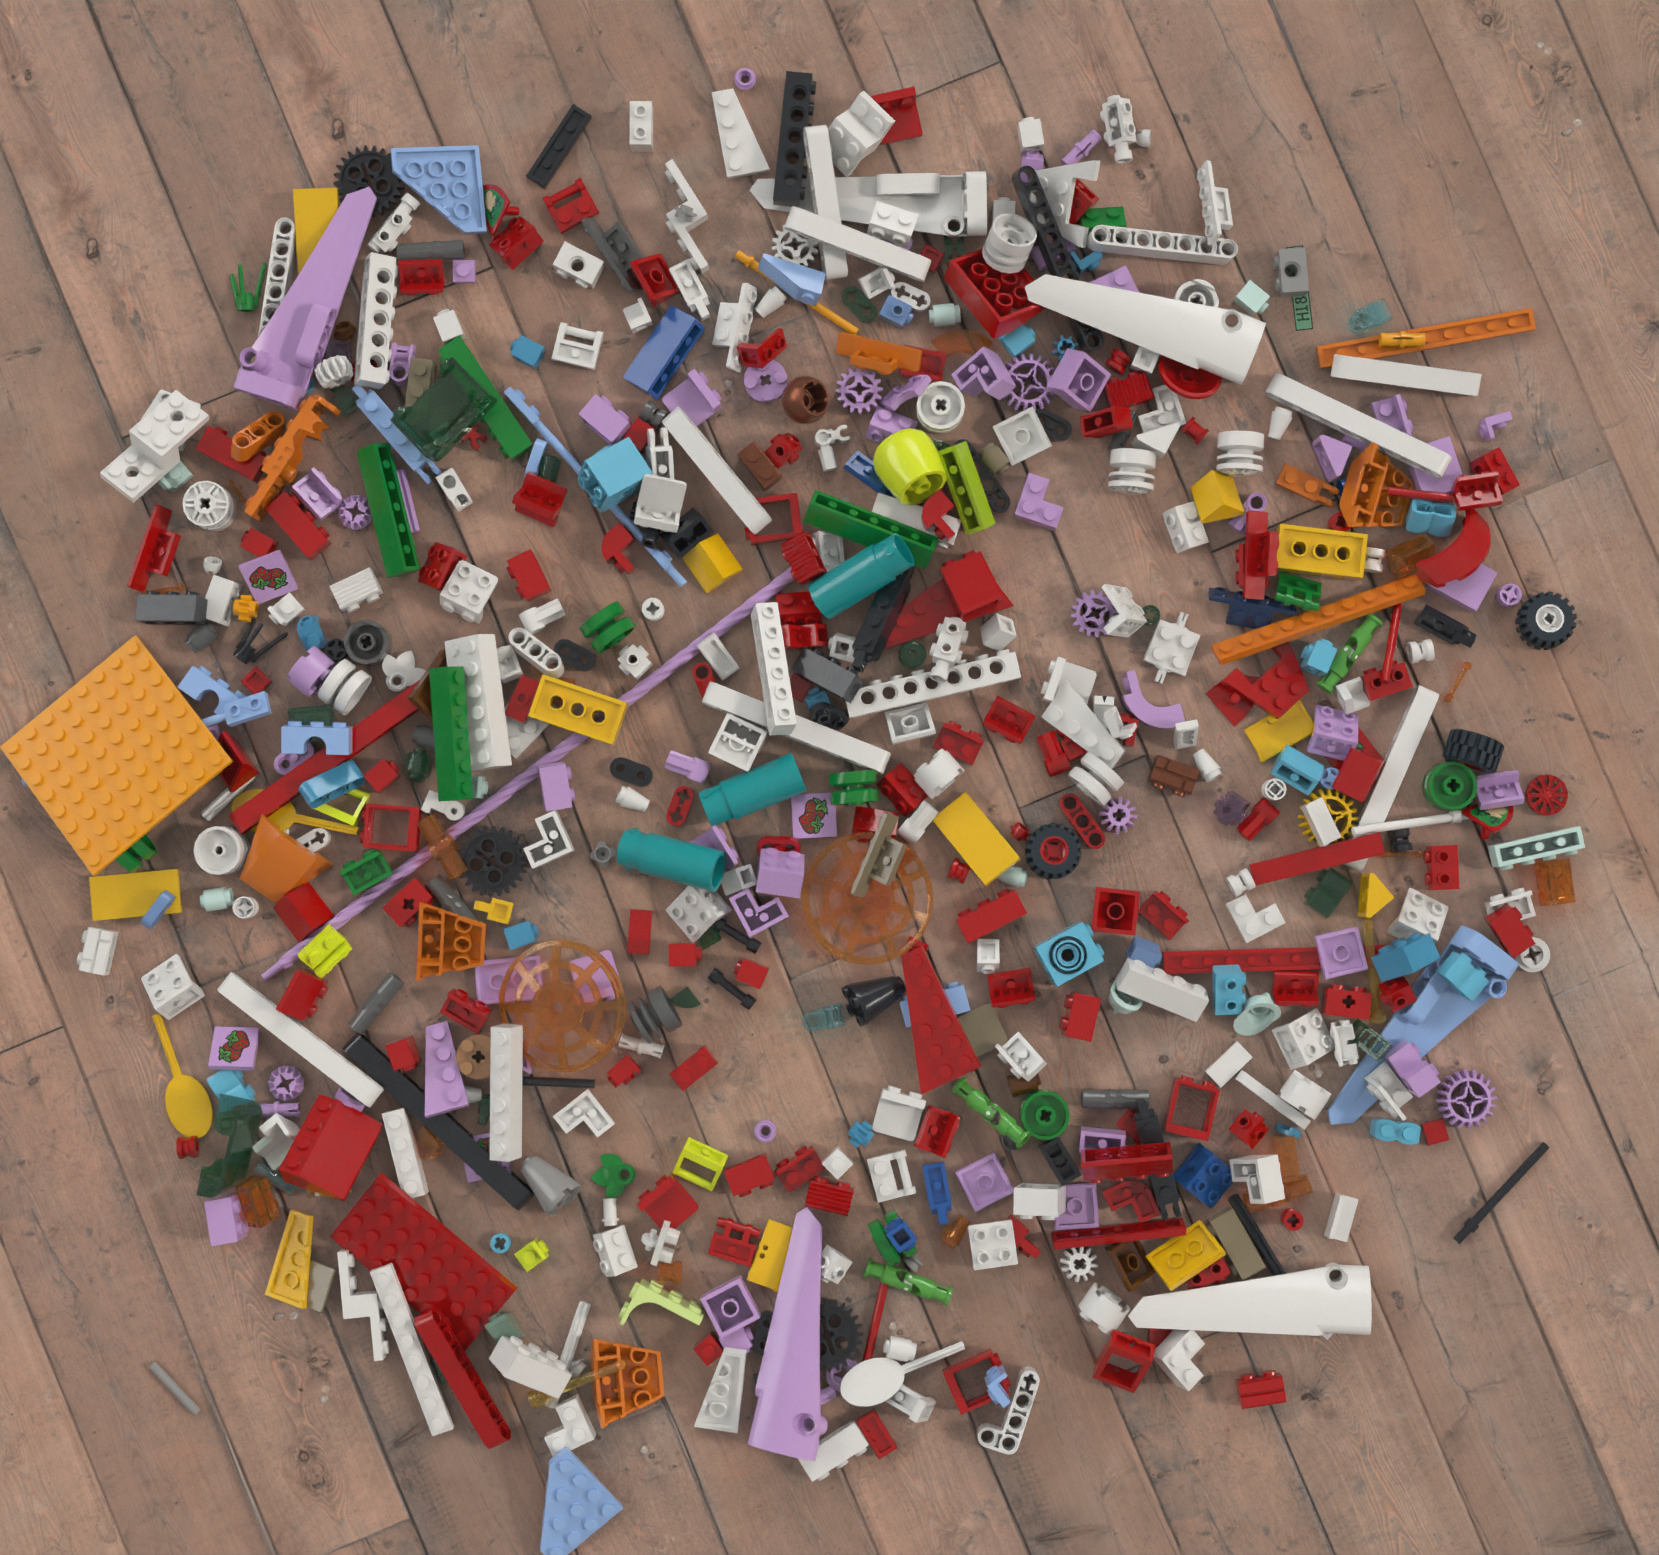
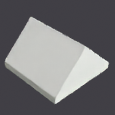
[1131,422,1180,461]
[884,702,936,745]

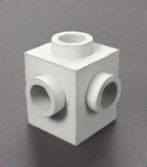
[617,644,653,680]
[821,1245,853,1284]

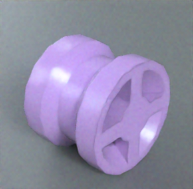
[1495,584,1522,607]

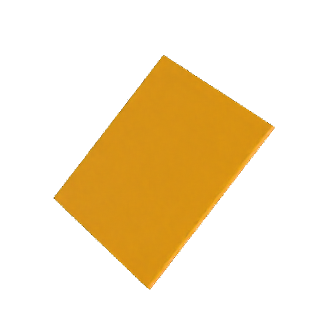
[0,635,233,876]

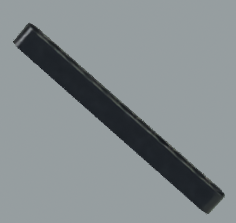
[342,1032,534,1211]

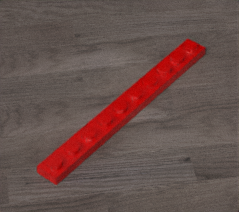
[1162,945,1384,974]

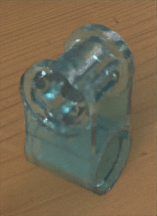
[1348,298,1393,334]
[802,1003,846,1031]

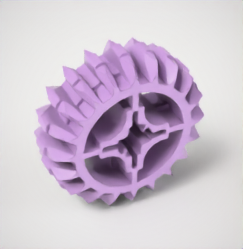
[1002,354,1055,411]
[1436,1069,1497,1129]

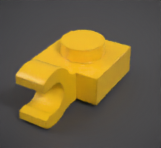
[473,898,514,924]

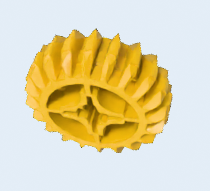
[1297,789,1358,846]

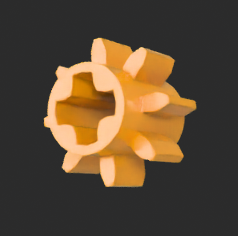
[233,595,259,622]

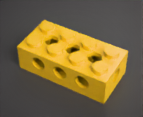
[1275,524,1368,581]
[528,674,629,746]

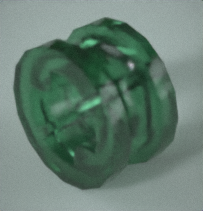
[1143,605,1160,626]

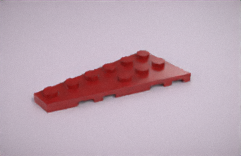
[884,578,1014,650]
[901,946,981,1095]

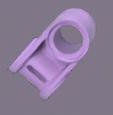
[389,342,416,387]

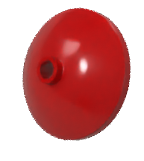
[1158,355,1222,400]

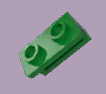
[1080,206,1126,242]
[339,849,394,896]

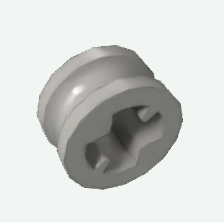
[902,1254,924,1272]

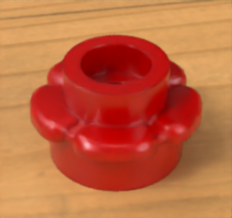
[1010,822,1030,842]

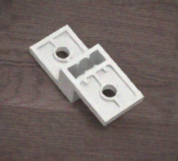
[100,390,209,503]

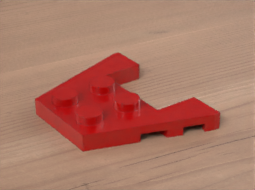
[1220,642,1310,719]

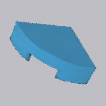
[1274,1122,1301,1139]

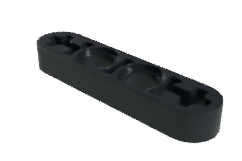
[954,439,1010,513]

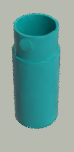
[808,533,914,619]
[698,753,807,827]
[617,828,726,892]

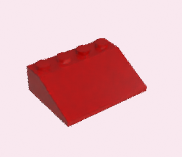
[944,248,1046,339]
[279,1094,384,1201]
[1081,1142,1174,1183]

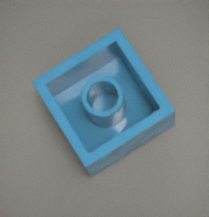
[1371,933,1440,982]

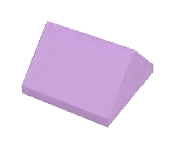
[1311,435,1352,483]

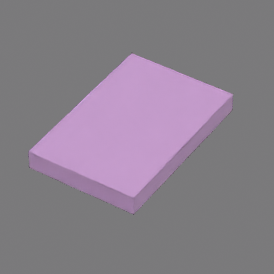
[474,955,544,1004]

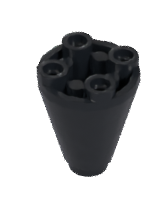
[841,976,906,1027]

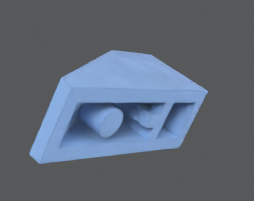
[758,253,826,306]

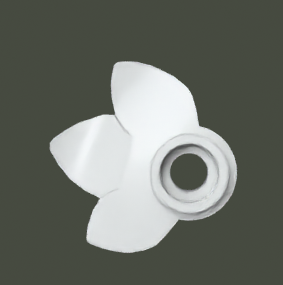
[382,651,426,692]

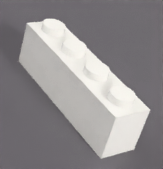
[872,493,961,549]
[1116,958,1209,1022]
[382,1107,429,1198]

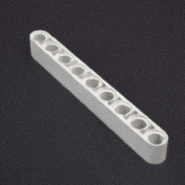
[1265,373,1452,478]
[702,682,891,774]
[1344,685,1439,872]
[217,972,384,1107]

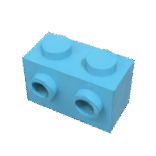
[1300,639,1338,677]
[1270,744,1325,796]
[1212,965,1246,1015]

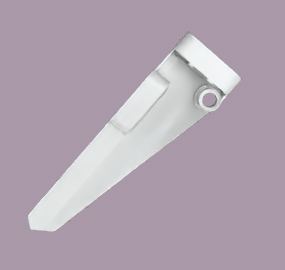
[750,171,987,238]
[1025,274,1266,385]
[1128,1262,1372,1336]

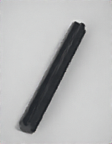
[1228,1193,1286,1276]

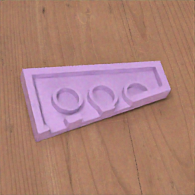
[425,1021,469,1118]

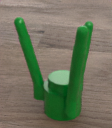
[230,262,266,312]

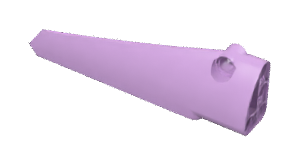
[233,187,377,412]
[748,1207,828,1461]

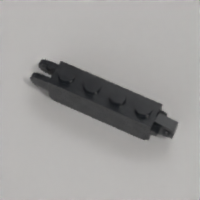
[852,566,914,673]
[1133,1098,1181,1221]

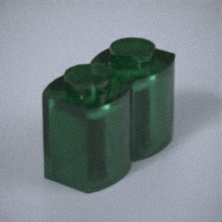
[1303,867,1353,919]

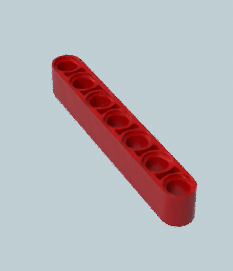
[414,1307,511,1449]

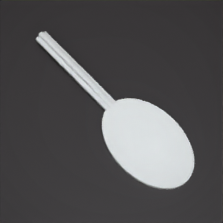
[840,1341,965,1407]

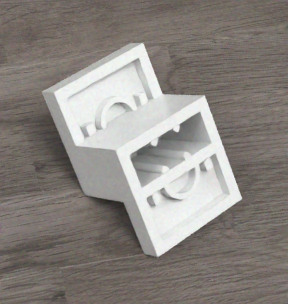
[828,91,895,177]
[708,713,769,772]

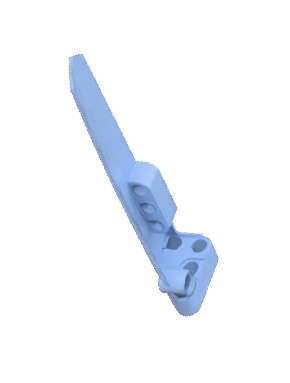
[1327,925,1519,1125]

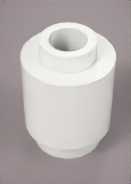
[883,1336,917,1362]

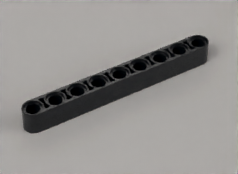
[1011,166,1104,352]

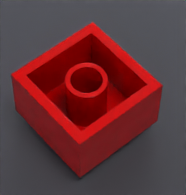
[1059,991,1101,1042]

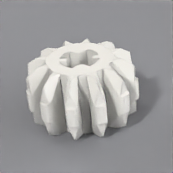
[314,355,354,389]
[1060,1247,1098,1282]

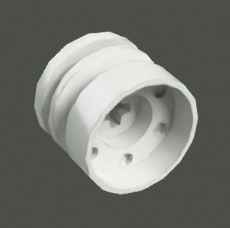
[982,213,1037,273]
[1216,431,1264,477]
[1108,448,1157,495]
[182,481,237,532]

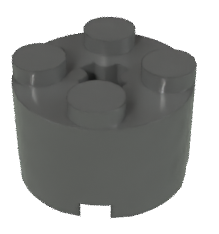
[344,620,392,666]

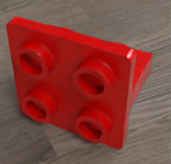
[489,216,544,271]
[512,472,567,527]
[418,542,467,592]

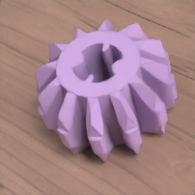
[1099,797,1137,834]

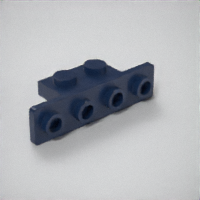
[1208,587,1297,629]

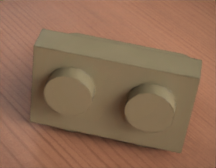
[958,1003,1008,1058]

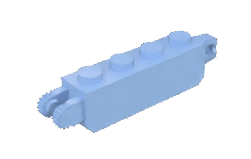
[352,385,442,484]

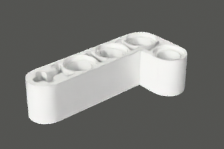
[976,1366,1040,1455]

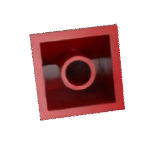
[939,550,1003,619]

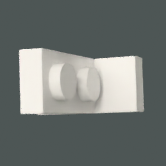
[885,1384,937,1423]

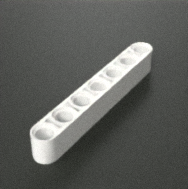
[803,125,848,280]
[784,206,931,282]
[255,217,296,359]
[1086,225,1238,265]
[1331,354,1482,396]
[662,406,772,535]

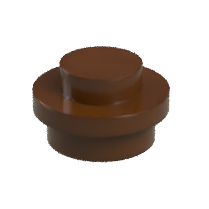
[334,321,356,341]

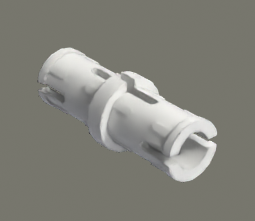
[618,1033,665,1059]

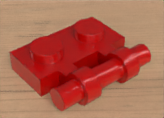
[708,1217,761,1267]

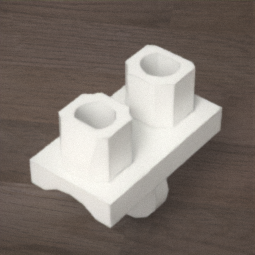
[641,1220,680,1266]

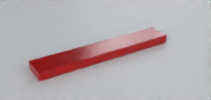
[1249,832,1385,886]
[1051,1218,1187,1250]

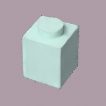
[1233,280,1270,317]

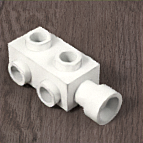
[1100,95,1137,164]
[368,193,420,254]
[929,617,969,683]

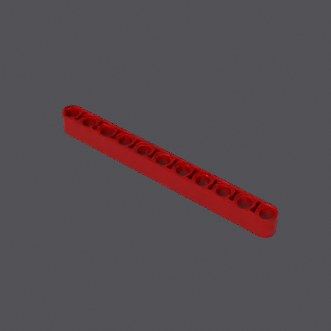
[228,680,420,835]

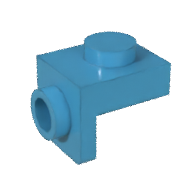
[1069,250,1103,275]
[297,615,327,653]

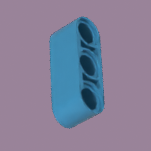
[298,760,366,809]

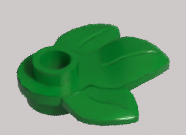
[592,1153,636,1198]

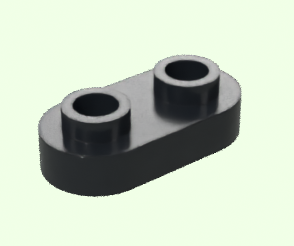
[1035,409,1072,442]
[553,639,596,672]
[809,702,849,730]
[610,757,653,787]
[753,1310,773,1356]

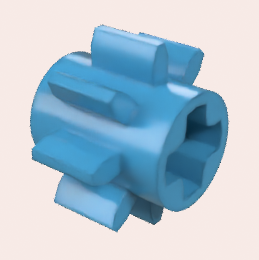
[1052,335,1079,362]
[804,687,830,711]
[847,1120,874,1148]

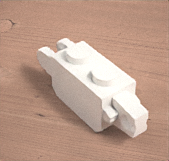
[645,428,674,479]

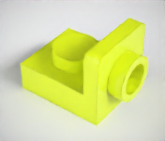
[514,1238,549,1272]

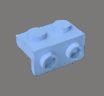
[984,1365,1011,1408]

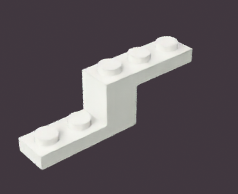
[664,159,709,274]
[337,1249,389,1361]

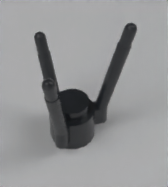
[233,619,288,664]

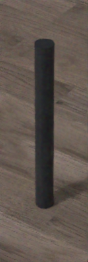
[522,1076,595,1088]

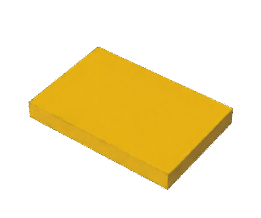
[1146,1220,1226,1291]

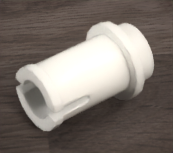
[601,1198,619,1226]

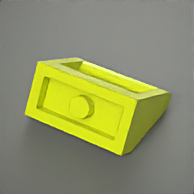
[313,788,371,826]
[672,1137,729,1192]

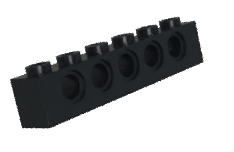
[773,71,816,207]

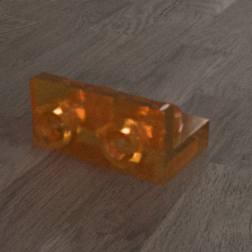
[1535,858,1575,906]

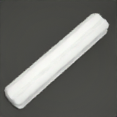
[201,777,256,821]

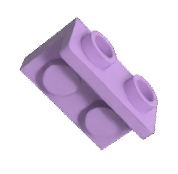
[1370,394,1413,436]

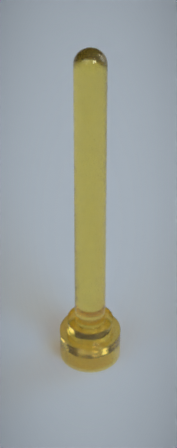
[1363,918,1387,1023]
[528,1360,627,1409]

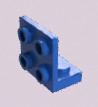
[1173,1143,1233,1208]

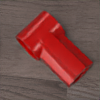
[692,663,716,707]
[1036,730,1071,778]
[1236,797,1280,842]

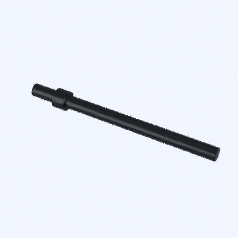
[1453,1142,1550,1244]

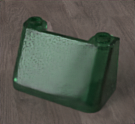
[390,357,497,462]
[196,1094,262,1198]

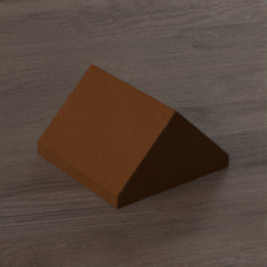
[1105,1240,1155,1292]

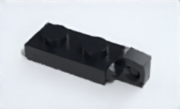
[1414,604,1477,648]

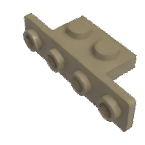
[850,812,908,898]

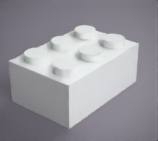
[489,1335,572,1399]

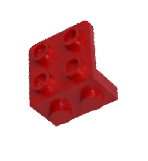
[637,1174,699,1229]

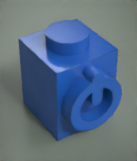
[884,1216,918,1253]

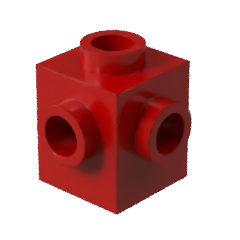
[764,432,803,469]
[1378,976,1417,1013]
[1229,1109,1269,1149]

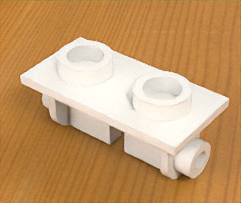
[1330,1019,1359,1067]

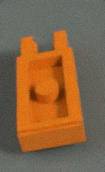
[1275,463,1340,508]

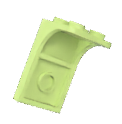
[618,1278,705,1326]

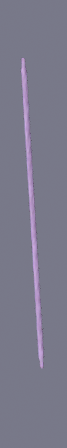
[261,567,794,981]

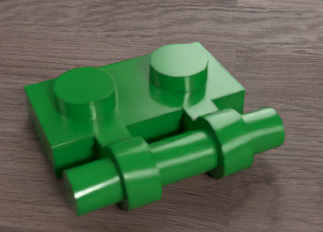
[1275,572,1322,612]

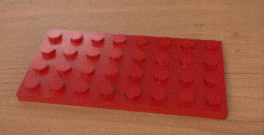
[330,1173,518,1351]

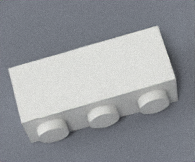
[798,1418,869,1482]

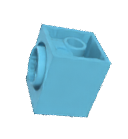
[577,437,653,513]
[1032,921,1105,987]

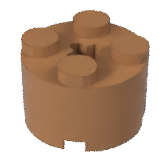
[456,1033,491,1079]

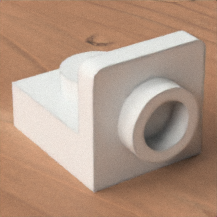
[267,592,305,627]
[977,939,1000,974]

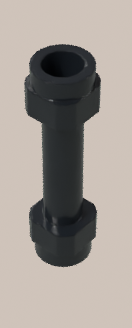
[711,918,762,954]
[708,968,757,1010]

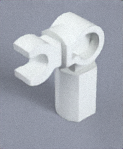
[814,425,850,472]

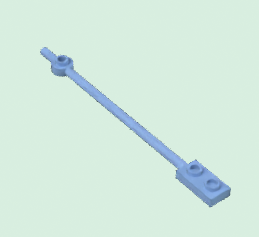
[504,387,687,587]
[21,691,272,786]

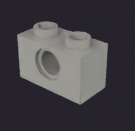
[1273,247,1309,298]

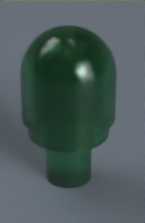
[477,1094,490,1126]

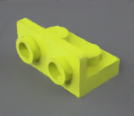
[297,924,352,979]

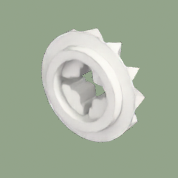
[1515,937,1550,972]

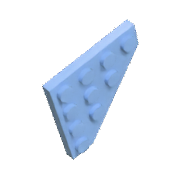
[390,145,487,234]
[539,1446,623,1555]

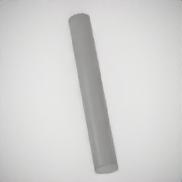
[149,1361,201,1416]

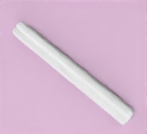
[545,1301,591,1409]

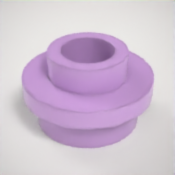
[734,68,756,90]
[754,1120,776,1142]

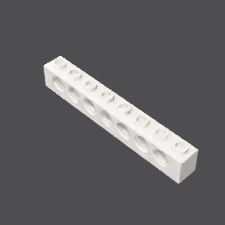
[845,649,1021,719]

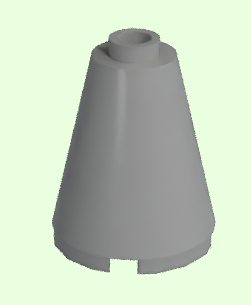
[521,1156,581,1217]

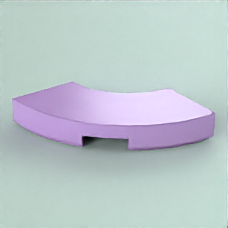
[879,375,932,411]

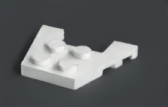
[1030,160,1100,248]

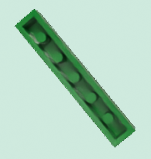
[438,336,534,462]
[356,443,420,578]
[803,490,938,569]
[429,666,473,802]

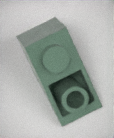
[485,1312,525,1343]

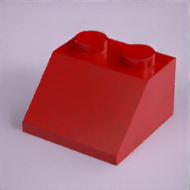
[275,969,329,1021]

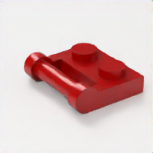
[542,178,600,234]

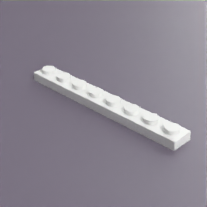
[370,1263,455,1436]

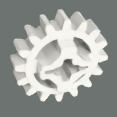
[772,225,819,267]

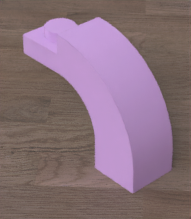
[1121,670,1185,730]

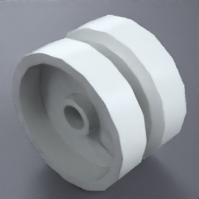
[916,381,965,434]
[318,659,372,716]
[1067,752,1124,807]
[194,826,250,875]

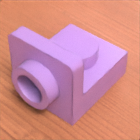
[1478,411,1512,442]

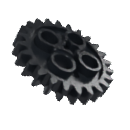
[333,145,405,217]
[456,826,529,897]
[820,1299,864,1372]

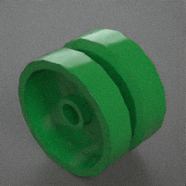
[579,601,636,654]
[1422,761,1478,811]
[828,770,879,806]
[115,834,158,873]
[1019,1089,1070,1140]
[867,1209,918,1268]

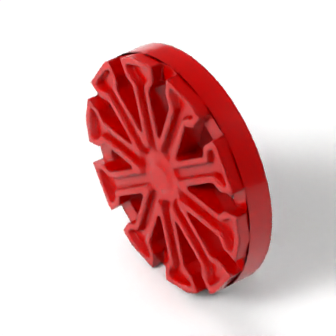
[1525,774,1568,816]

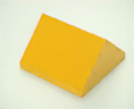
[1190,469,1245,524]
[682,533,743,594]
[1357,873,1394,918]

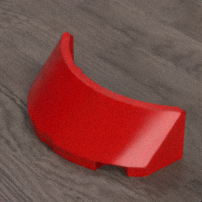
[1415,509,1491,588]

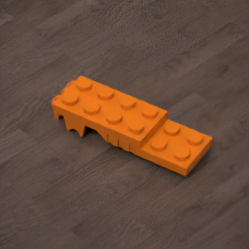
[244,395,341,522]

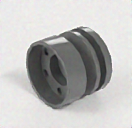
[627,985,683,1044]

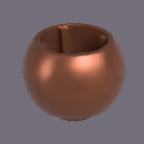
[782,376,829,424]

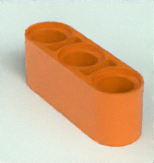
[231,411,285,462]

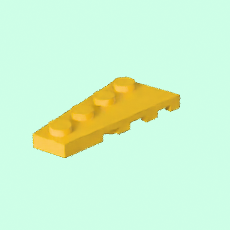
[265,1209,314,1309]

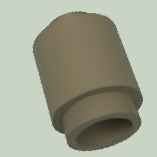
[979,442,1010,476]

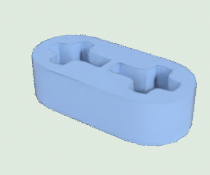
[524,438,548,477]

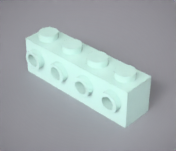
[1488,826,1585,871]

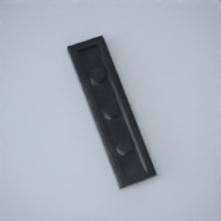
[526,104,592,190]

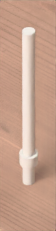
[1351,810,1469,836]

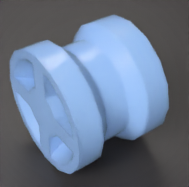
[1318,767,1339,790]

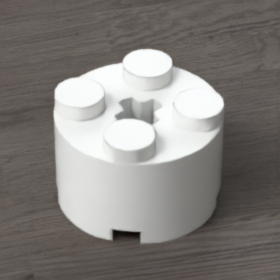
[1173,279,1219,307]
[913,748,965,799]
[1277,1070,1331,1120]
[1079,1283,1131,1335]

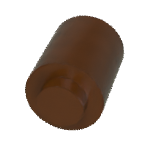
[1006,1073,1041,1098]

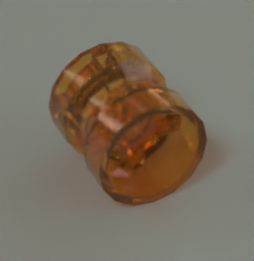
[658,1261,682,1284]

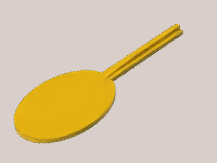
[231,789,359,836]
[152,1013,213,1138]

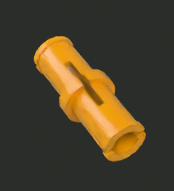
[1379,331,1425,348]

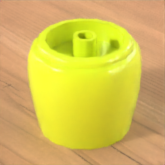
[873,428,947,506]

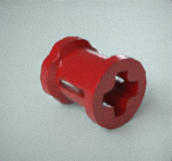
[1180,417,1209,445]
[1280,1208,1304,1231]

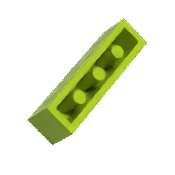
[938,441,996,535]

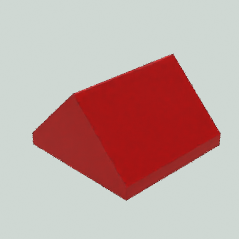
[629,253,680,308]
[217,731,259,793]
[1332,748,1386,802]
[273,882,335,943]
[1091,887,1140,936]

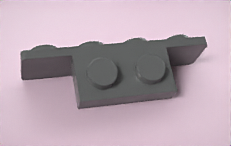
[581,217,645,292]

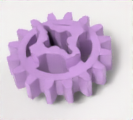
[835,368,883,415]
[1070,590,1118,638]

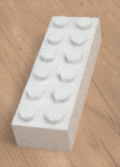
[444,634,512,772]

